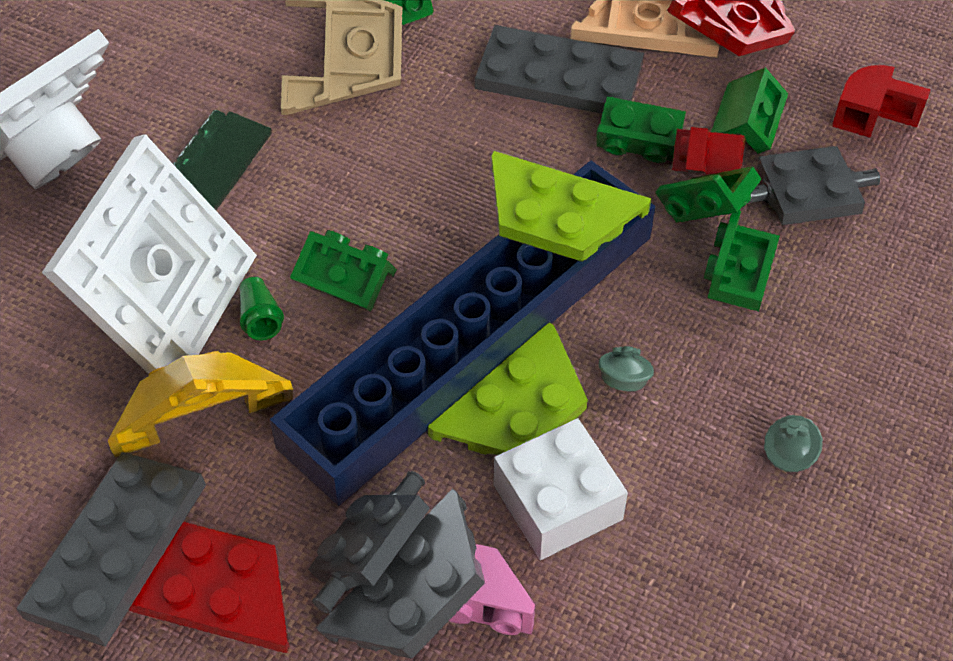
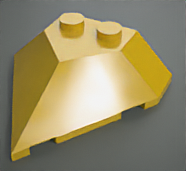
[108,351,293,457]

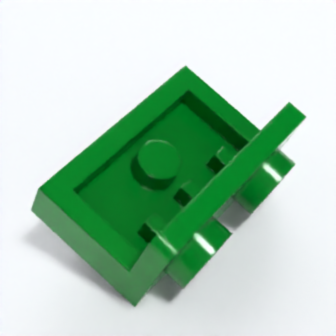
[655,166,761,223]
[704,210,780,312]

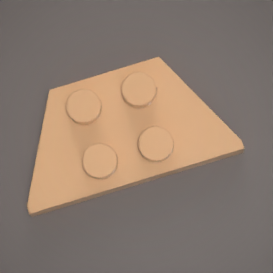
[571,0,720,57]

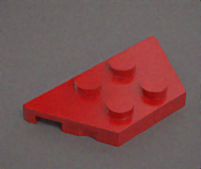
[667,0,795,57]
[128,522,290,654]

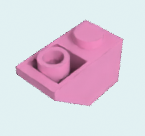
[449,544,535,635]

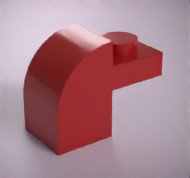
[832,65,931,138]
[672,127,745,176]

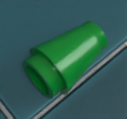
[239,277,284,341]

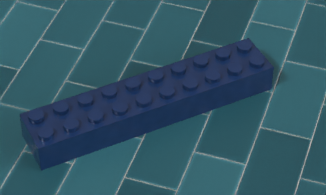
[269,160,656,506]

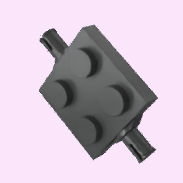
[748,146,880,225]
[308,471,430,614]

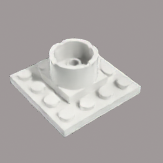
[0,29,109,189]
[42,134,257,374]

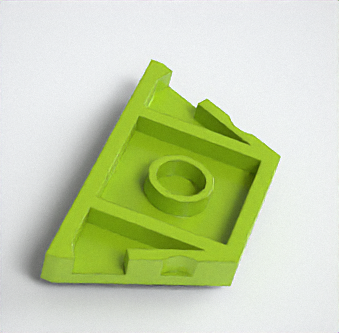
[492,151,651,262]
[428,322,588,455]

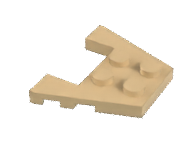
[281,0,402,115]

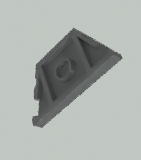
[316,488,485,659]

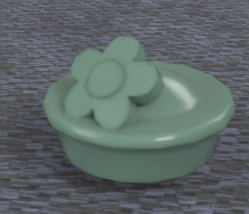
[598,346,654,392]
[764,415,823,472]

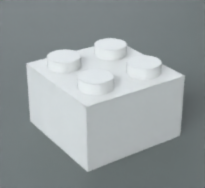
[494,418,628,561]

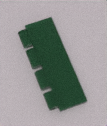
[172,110,272,210]

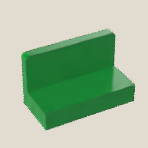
[711,67,788,154]

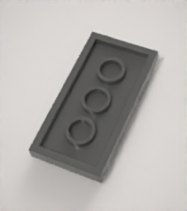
[475,25,644,114]
[16,452,206,647]

